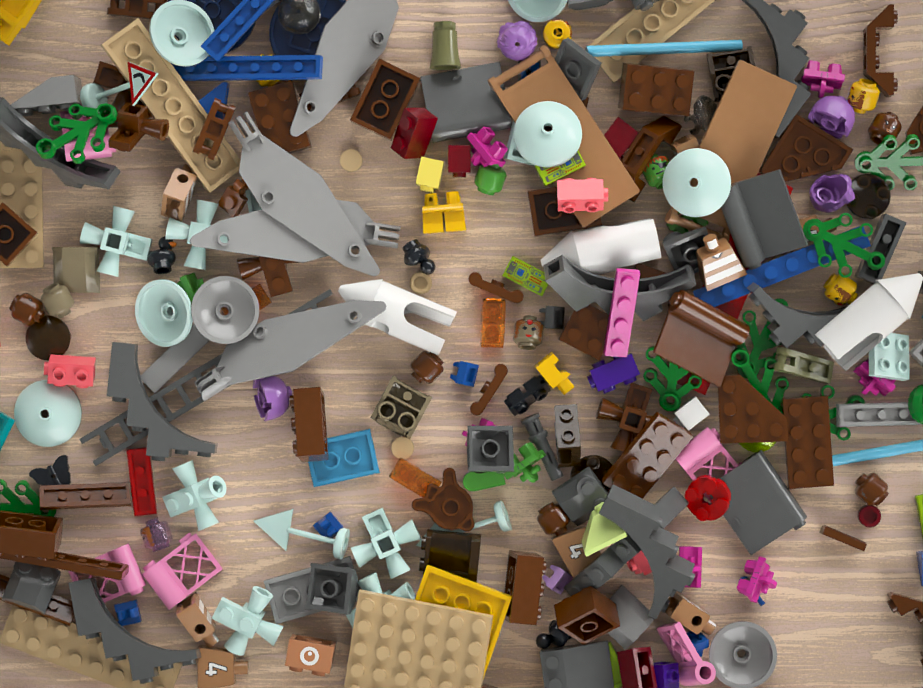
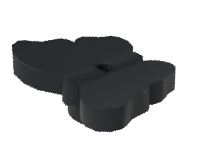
[29,455,71,486]

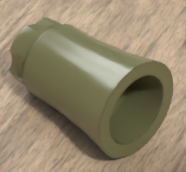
[430,21,461,71]

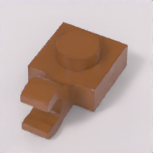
[217,178,248,217]

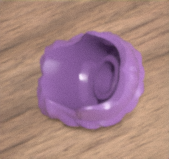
[497,21,538,61]
[809,174,855,213]

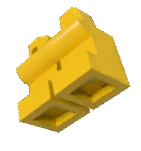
[422,191,466,234]
[534,352,574,395]

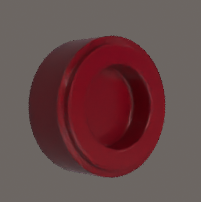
[858,505,881,528]

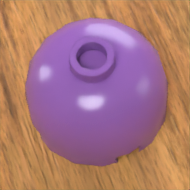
[808,96,855,139]
[253,376,292,421]

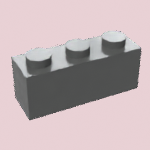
[855,214,907,285]

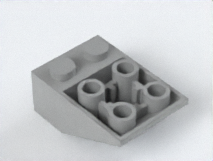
[11,75,83,116]

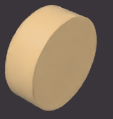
[340,149,363,172]
[410,272,432,294]
[391,437,414,459]

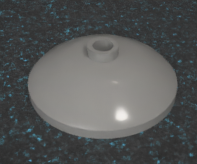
[191,276,259,344]
[709,621,777,688]

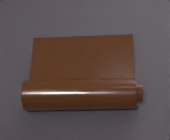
[653,290,750,387]

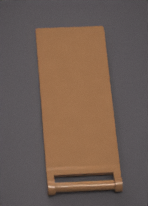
[487,45,640,227]
[665,60,797,241]

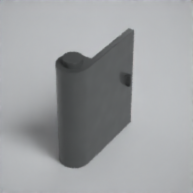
[420,62,512,143]
[721,169,808,270]
[710,450,807,555]

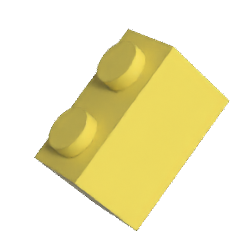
[416,157,444,193]

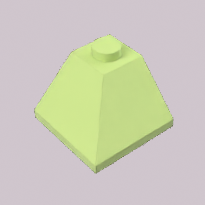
[582,502,627,557]

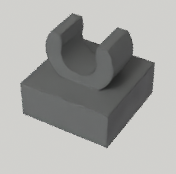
[539,306,565,329]

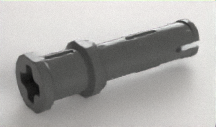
[521,413,564,481]

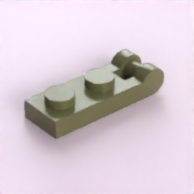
[773,347,834,384]

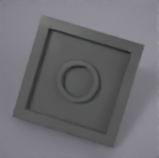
[555,38,602,101]

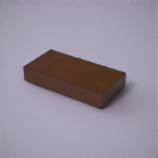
[819,525,867,551]

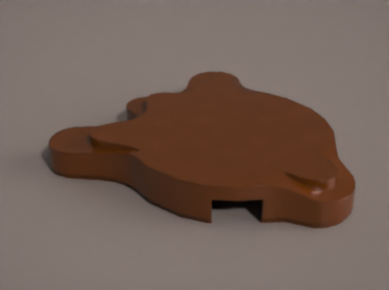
[412,468,475,532]

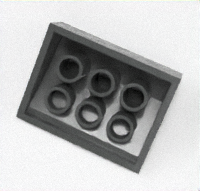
[540,640,614,688]

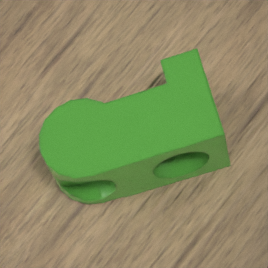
[463,472,506,491]

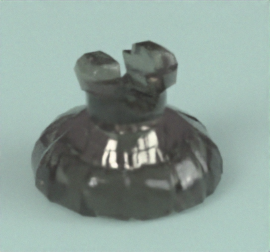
[278,0,321,35]
[684,95,718,135]

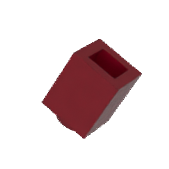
[448,145,471,178]

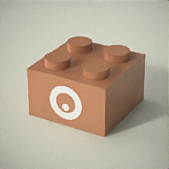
[285,633,337,676]

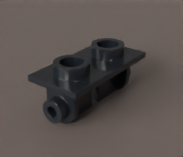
[504,375,551,416]

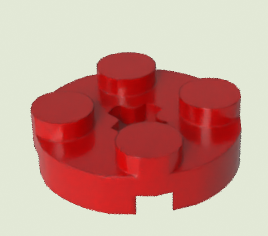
[684,475,731,521]

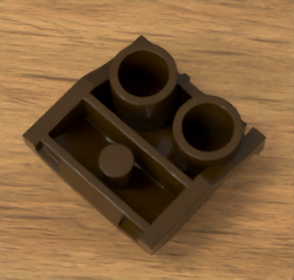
[707,46,755,102]

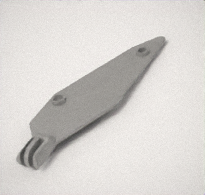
[290,0,399,137]
[228,111,380,276]
[190,200,401,263]
[194,300,387,401]

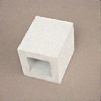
[673,396,710,431]

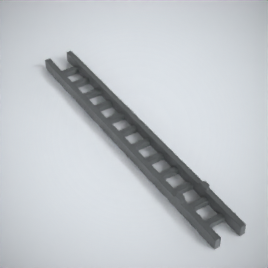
[79,289,333,466]

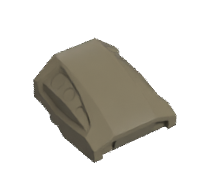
[52,247,100,293]
[371,376,432,439]

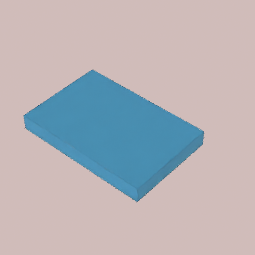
[308,429,380,487]

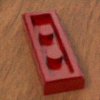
[127,447,157,517]

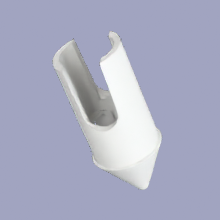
[541,218,661,275]
[815,273,923,371]
[338,279,457,355]

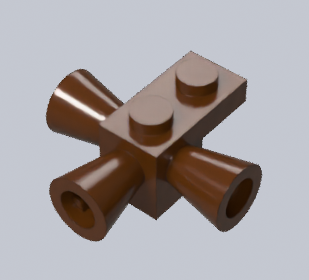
[93,61,132,112]
[104,99,169,152]
[237,256,301,297]
[596,382,653,452]

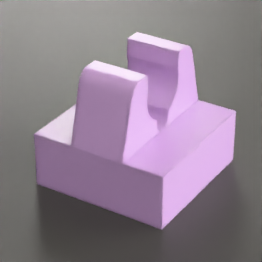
[542,565,573,595]

